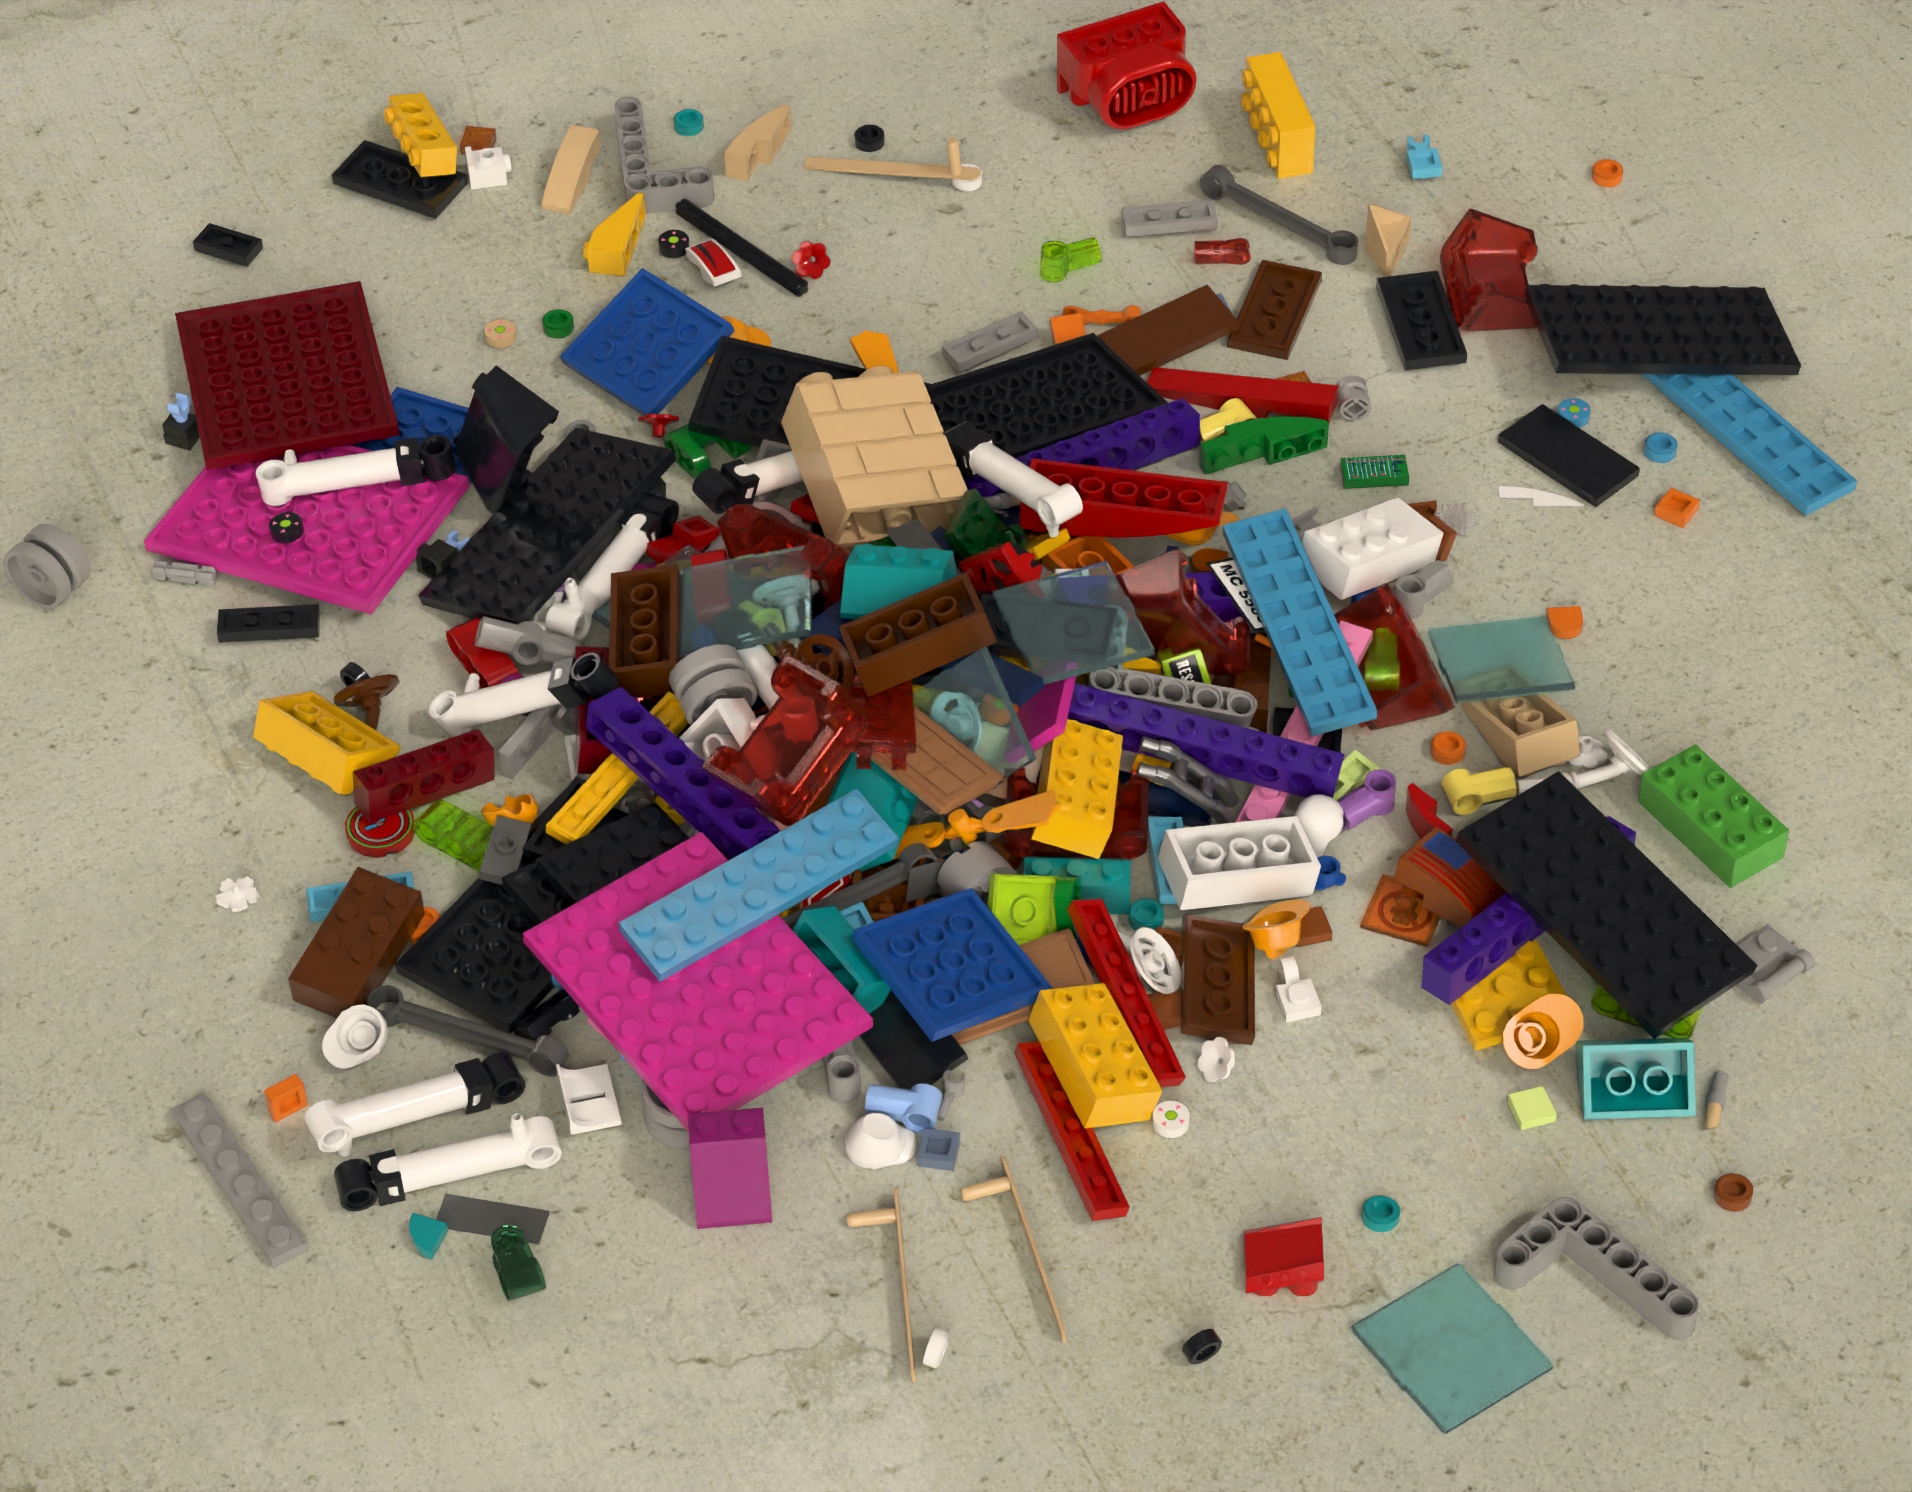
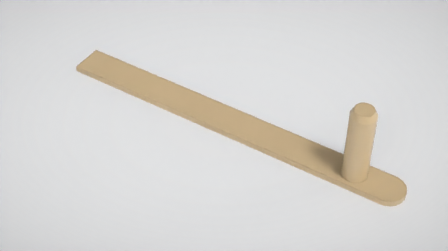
[804,138,981,180]
[960,1156,1066,1343]
[847,1188,916,1383]

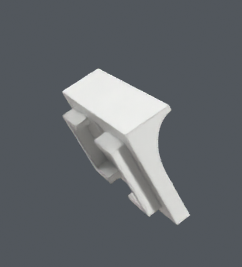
[556,1064,622,1135]

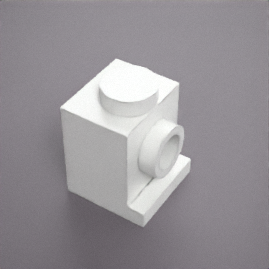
[465,146,511,190]

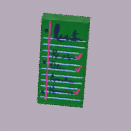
[1340,455,1409,489]

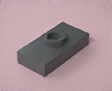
[479,815,532,885]

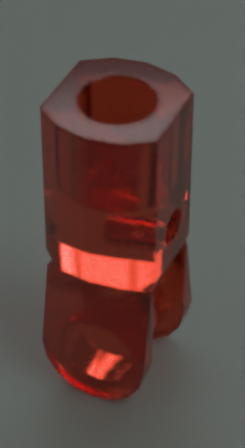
[1194,238,1251,265]

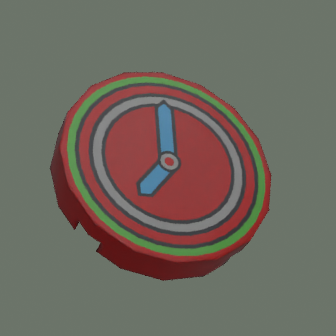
[345,806,416,858]

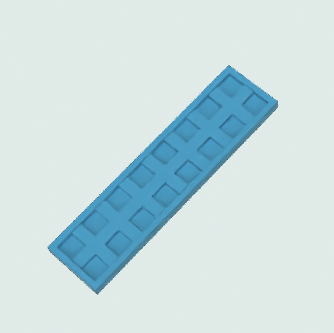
[1642,374,1857,516]
[1222,508,1377,737]
[619,789,899,982]

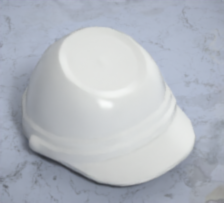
[321,1004,388,1069]
[845,1112,916,1170]

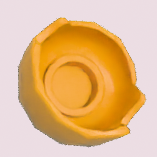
[481,794,539,831]

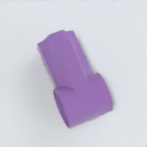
[1337,769,1396,831]

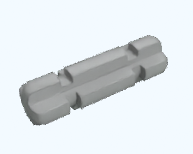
[152,560,217,586]

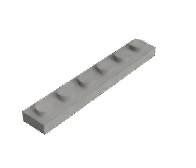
[171,1093,307,1269]

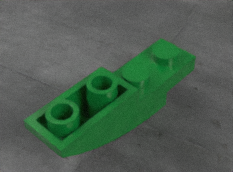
[1199,417,1329,474]

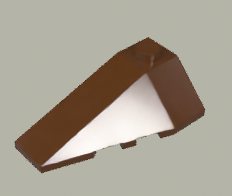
[1211,632,1271,733]

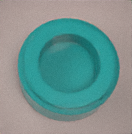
[673,109,704,136]
[1129,898,1164,931]
[1361,1195,1400,1232]

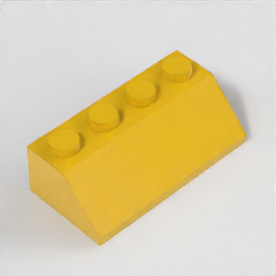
[253,691,400,795]

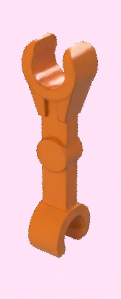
[1063,305,1141,325]

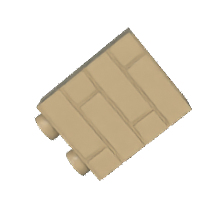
[781,366,968,549]

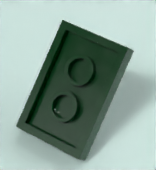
[943,488,1027,560]

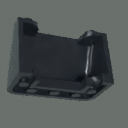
[453,365,559,514]

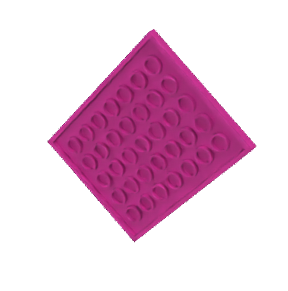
[144,445,470,615]
[523,832,873,1132]

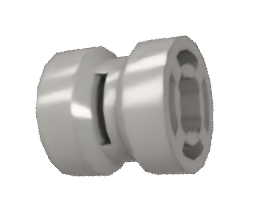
[1336,375,1371,421]

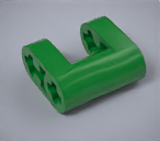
[663,423,751,478]

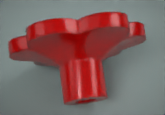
[792,241,831,279]
[638,414,679,438]

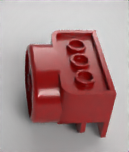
[1057,1,1197,130]

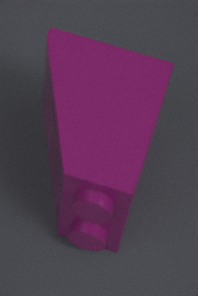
[688,1107,772,1229]

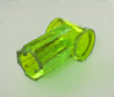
[1039,237,1102,282]
[1364,628,1400,691]

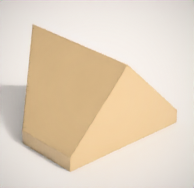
[1365,203,1412,277]

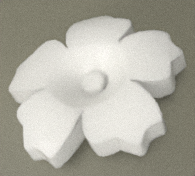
[215,876,259,912]

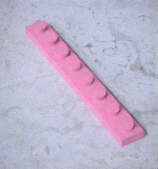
[1236,621,1373,822]

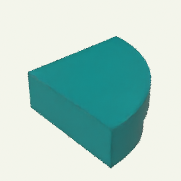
[409,1213,448,1260]

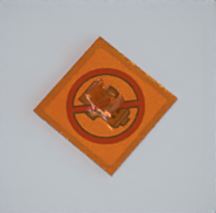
[1360,874,1441,947]

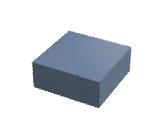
[917,1128,960,1171]

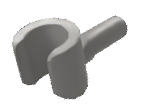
[937,1070,965,1121]

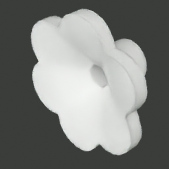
[1568,736,1607,771]
[1197,1037,1235,1083]

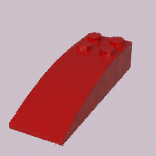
[1020,459,1228,538]

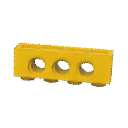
[384,93,457,177]

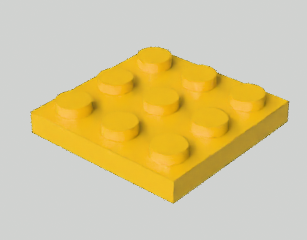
[1451,939,1567,1051]

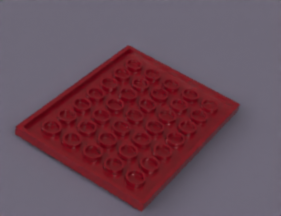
[175,281,399,470]

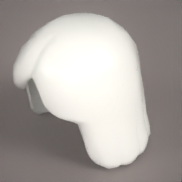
[1294,794,1344,858]

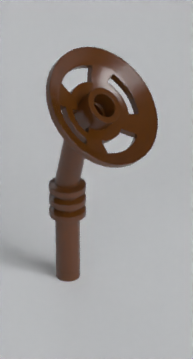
[765,626,855,703]
[333,674,400,796]

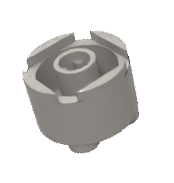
[937,841,1018,907]

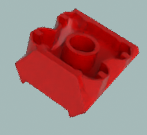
[1244,1217,1324,1296]

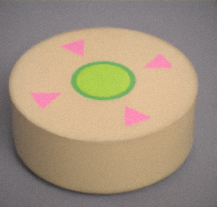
[484,319,517,348]

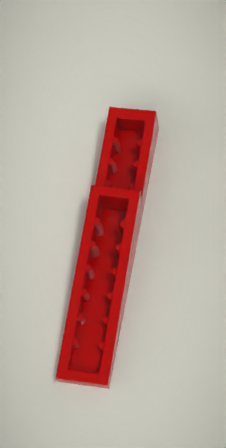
[1147,367,1339,423]

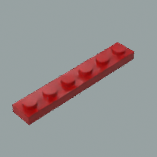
[1067,899,1186,1087]
[1014,1041,1130,1221]

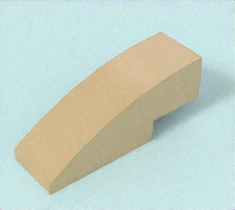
[724,104,792,181]
[541,124,601,214]

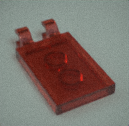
[842,673,916,770]

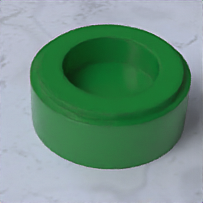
[542,309,574,338]

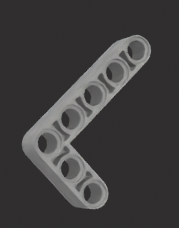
[615,96,714,214]
[1085,608,1257,728]
[1494,1197,1699,1340]

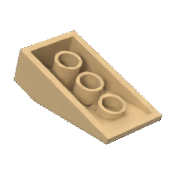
[1451,667,1580,777]

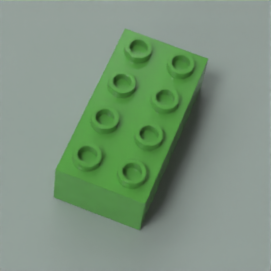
[1638,744,1789,888]

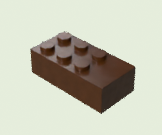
[609,564,686,698]
[839,572,997,697]
[288,867,425,1018]

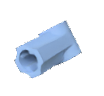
[865,1084,943,1133]

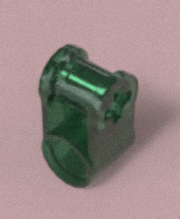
[491,1225,546,1302]

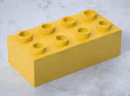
[1241,52,1316,179]
[1031,719,1123,859]
[1028,983,1162,1129]

